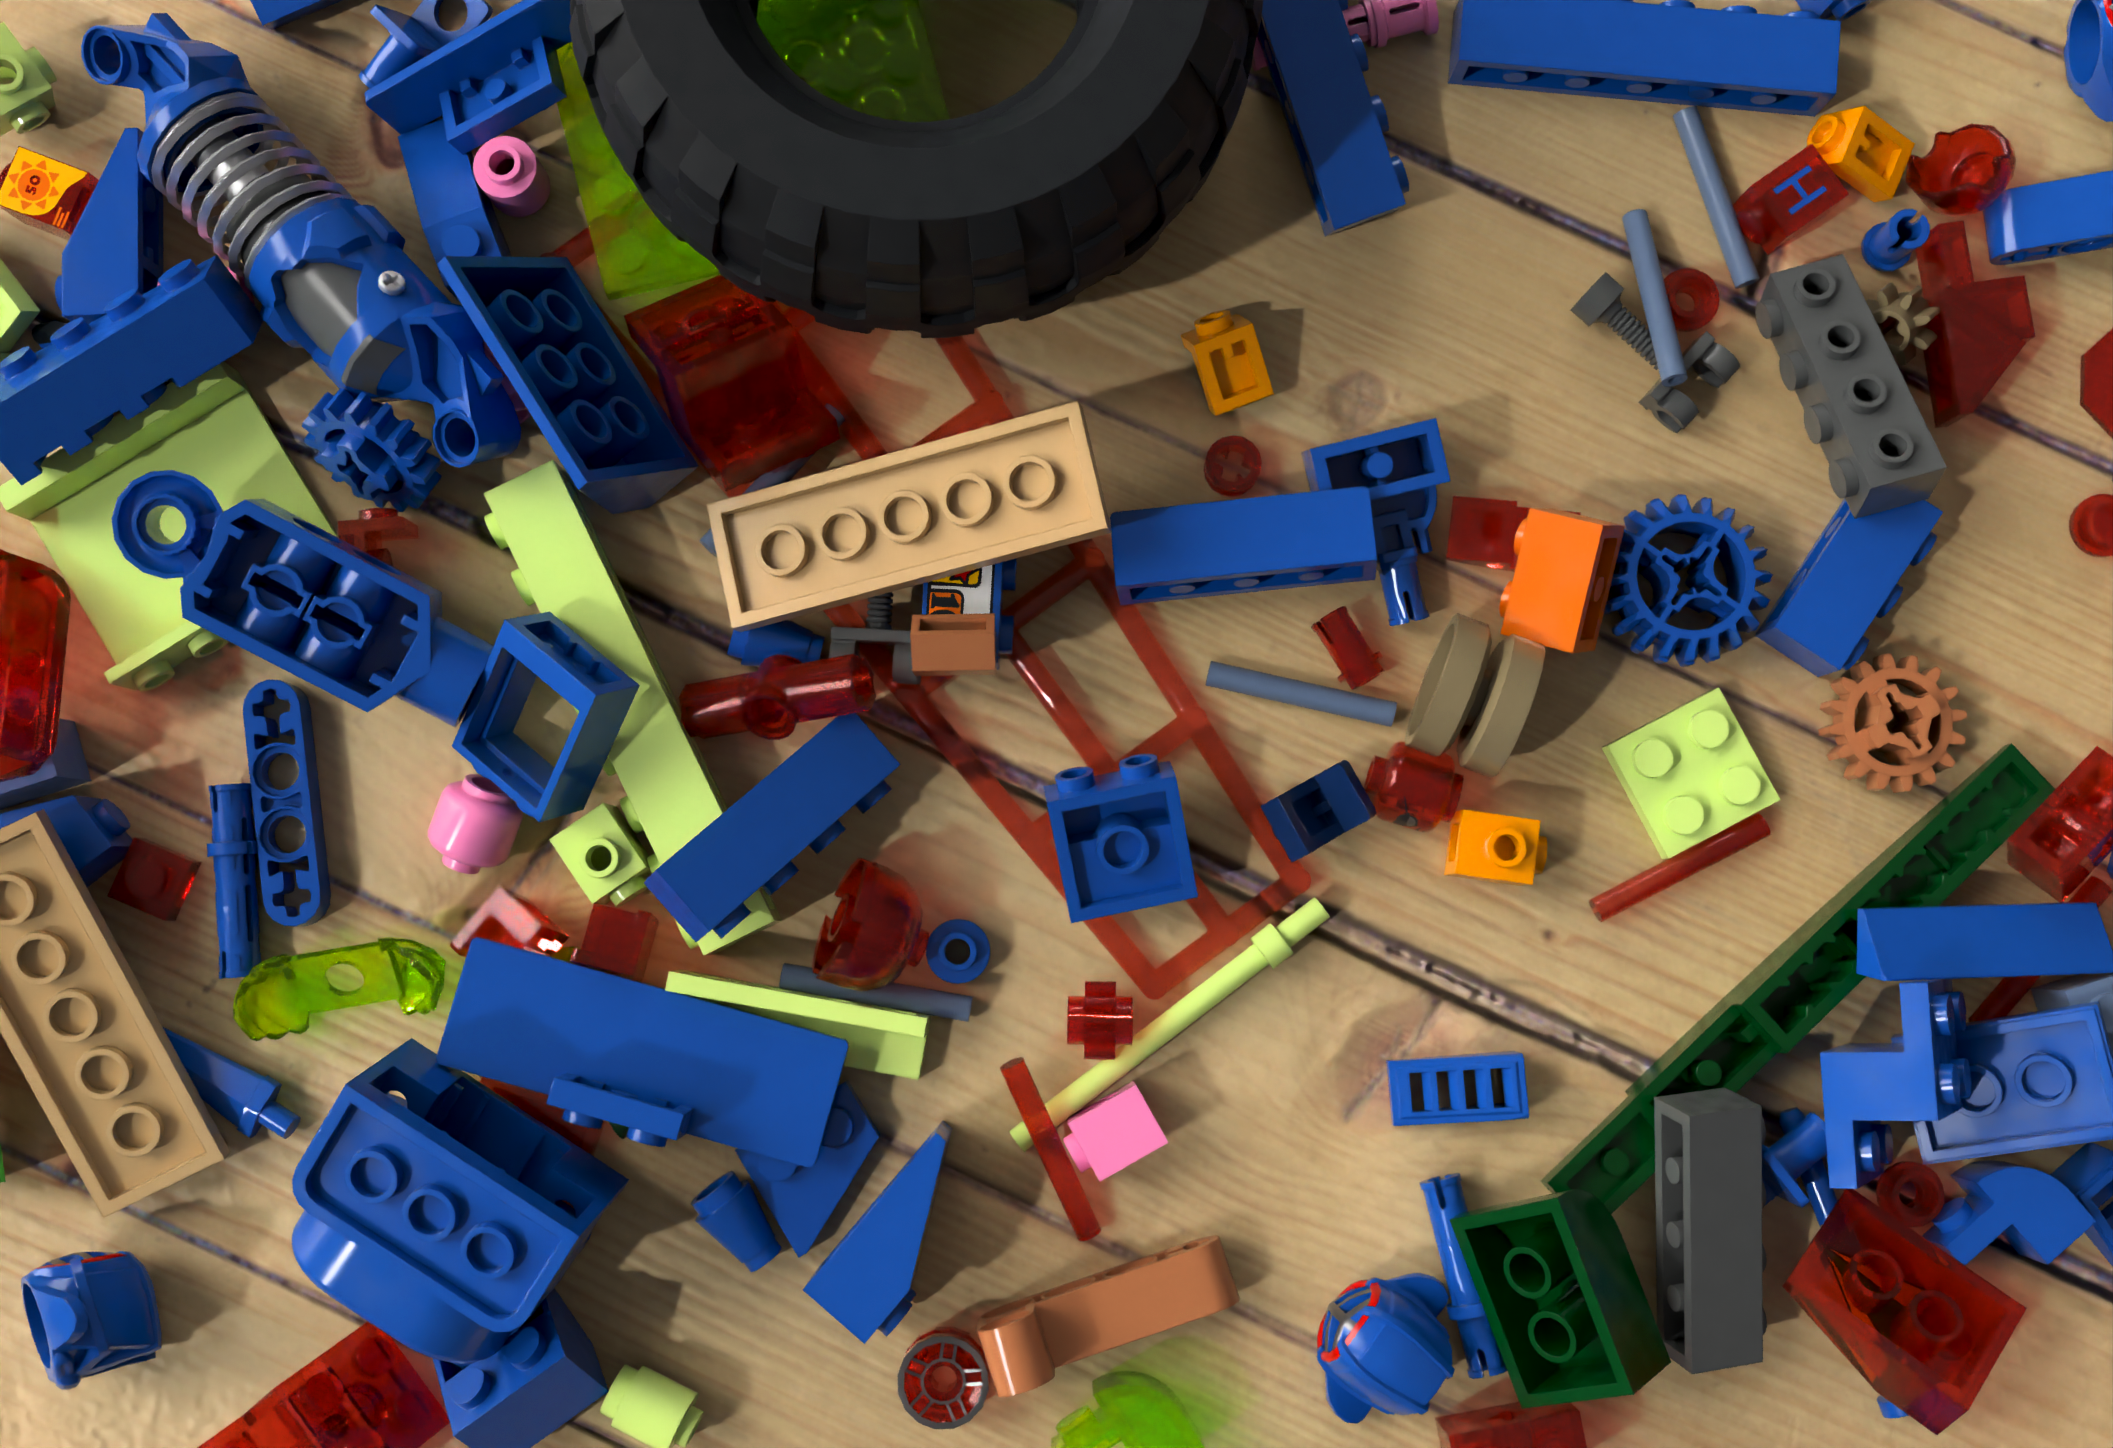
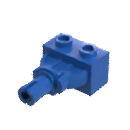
[1301,418,1451,626]

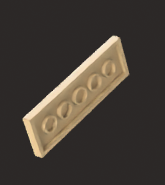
[706,401,1112,632]
[0,809,230,1218]

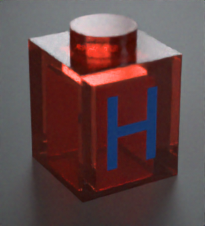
[1733,144,1849,255]

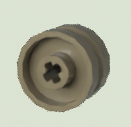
[1405,613,1545,778]

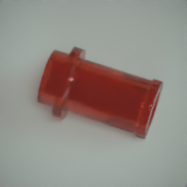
[1311,606,1385,691]

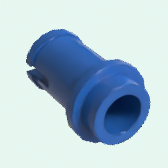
[1861,209,1930,272]

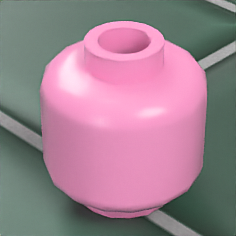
[428,774,524,874]

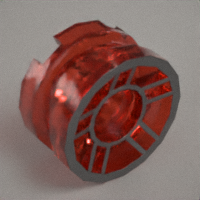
[898,1327,990,1429]

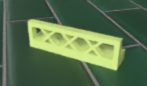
[665,970,932,1080]

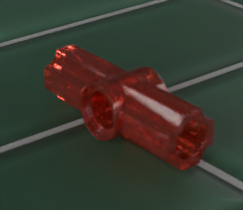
[679,654,876,740]

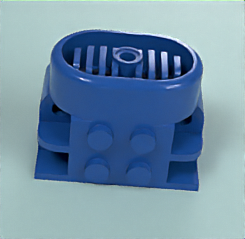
[292,1038,629,1363]

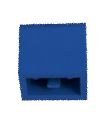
[433,1288,609,1448]

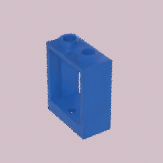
[452,612,640,823]

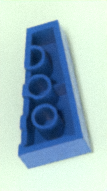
[0,255,264,486]

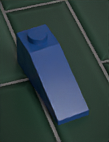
[398,119,512,302]
[55,128,164,324]

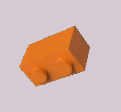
[1499,508,1625,653]

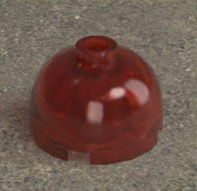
[812,858,929,992]

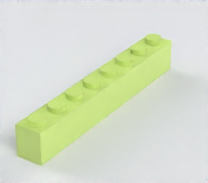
[483,460,782,956]

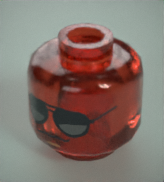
[1364,741,1464,832]

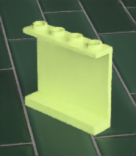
[0,362,340,691]

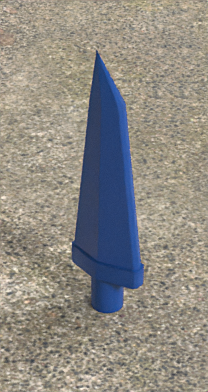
[163,1027,301,1139]

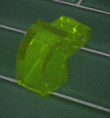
[1051,1371,1205,1448]

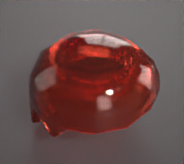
[1906,123,2016,218]

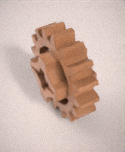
[1818,653,1967,793]

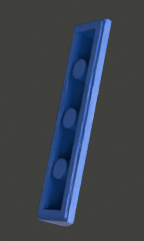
[1856,902,2113,981]

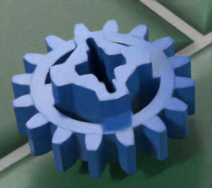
[302,388,442,512]

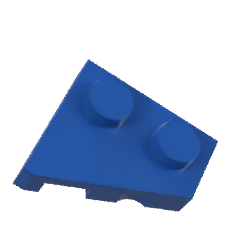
[735,1080,881,1258]

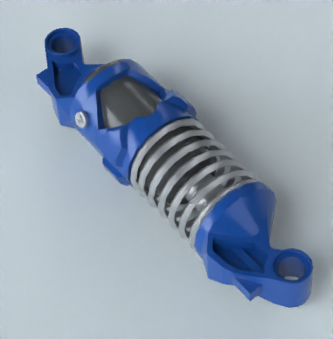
[81,13,521,468]

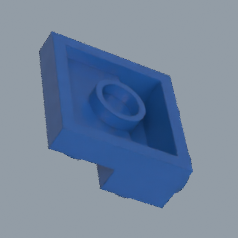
[1043,754,1198,923]

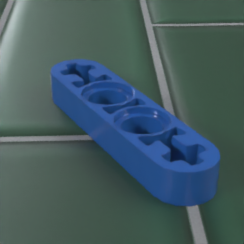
[243,680,331,926]

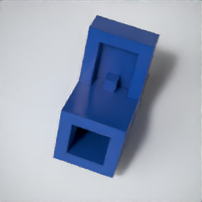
[1920,1160,2097,1267]

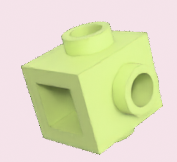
[0,22,57,136]

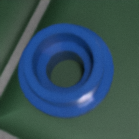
[926,919,990,984]

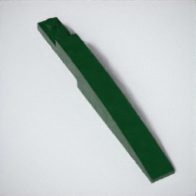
[1541,743,2056,1214]

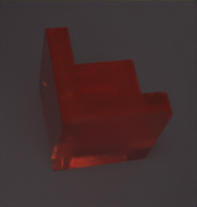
[450,886,569,957]
[570,904,659,982]

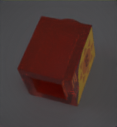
[0,146,99,240]

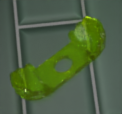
[233,936,446,1041]

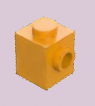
[1444,809,1547,886]

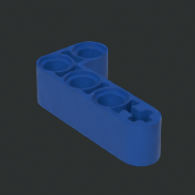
[1982,170,2113,265]

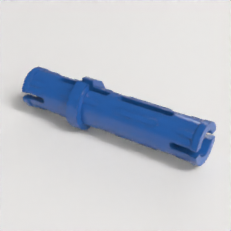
[207,783,263,979]
[1419,1173,1507,1379]

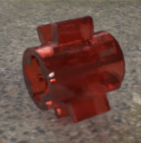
[1067,981,1133,1060]

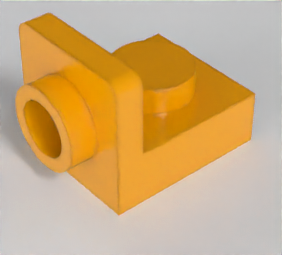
[1798,106,1915,202]
[1181,310,1274,416]

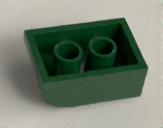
[1450,1189,1671,1409]

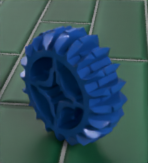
[1604,494,1773,667]

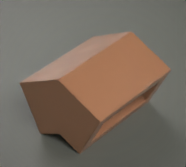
[910,613,997,676]

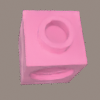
[1063,1080,1168,1182]

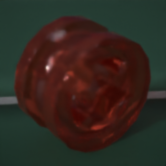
[1203,435,1262,497]

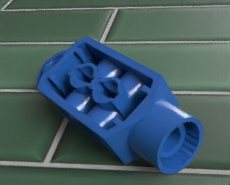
[111,470,494,727]

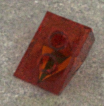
[1782,1189,2027,1435]

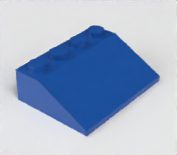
[437,256,699,514]

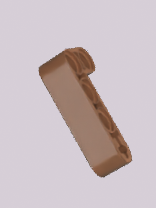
[976,1235,1240,1397]

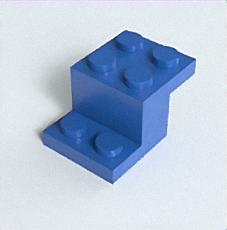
[1820,979,1971,1189]

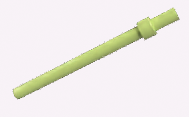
[1009,897,1330,1152]

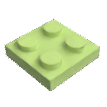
[1602,687,1781,859]

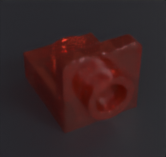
[338,508,419,566]

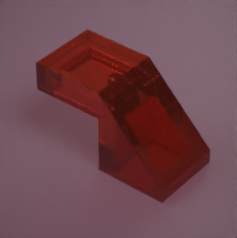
[1915,220,2035,355]

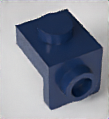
[1260,760,1376,863]

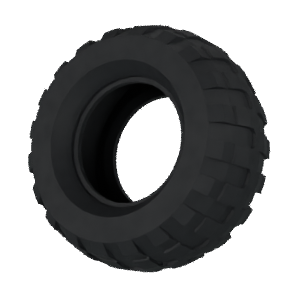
[569,0,1263,338]

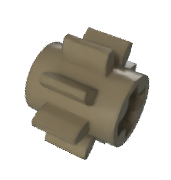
[1866,283,1941,366]

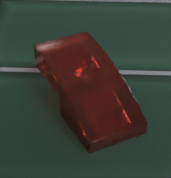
[1446,496,1581,572]

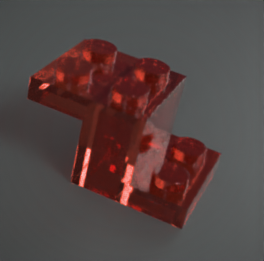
[624,275,841,491]
[198,1322,450,1448]

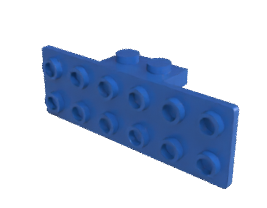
[436,937,849,1168]

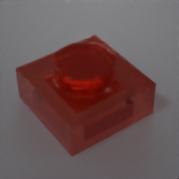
[107,837,202,921]

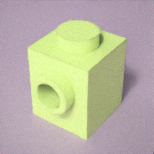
[549,803,652,908]

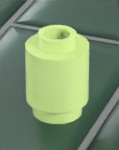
[600,1364,704,1448]

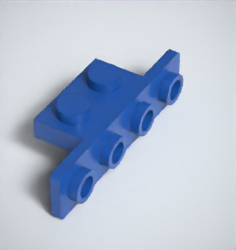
[364,0,572,155]

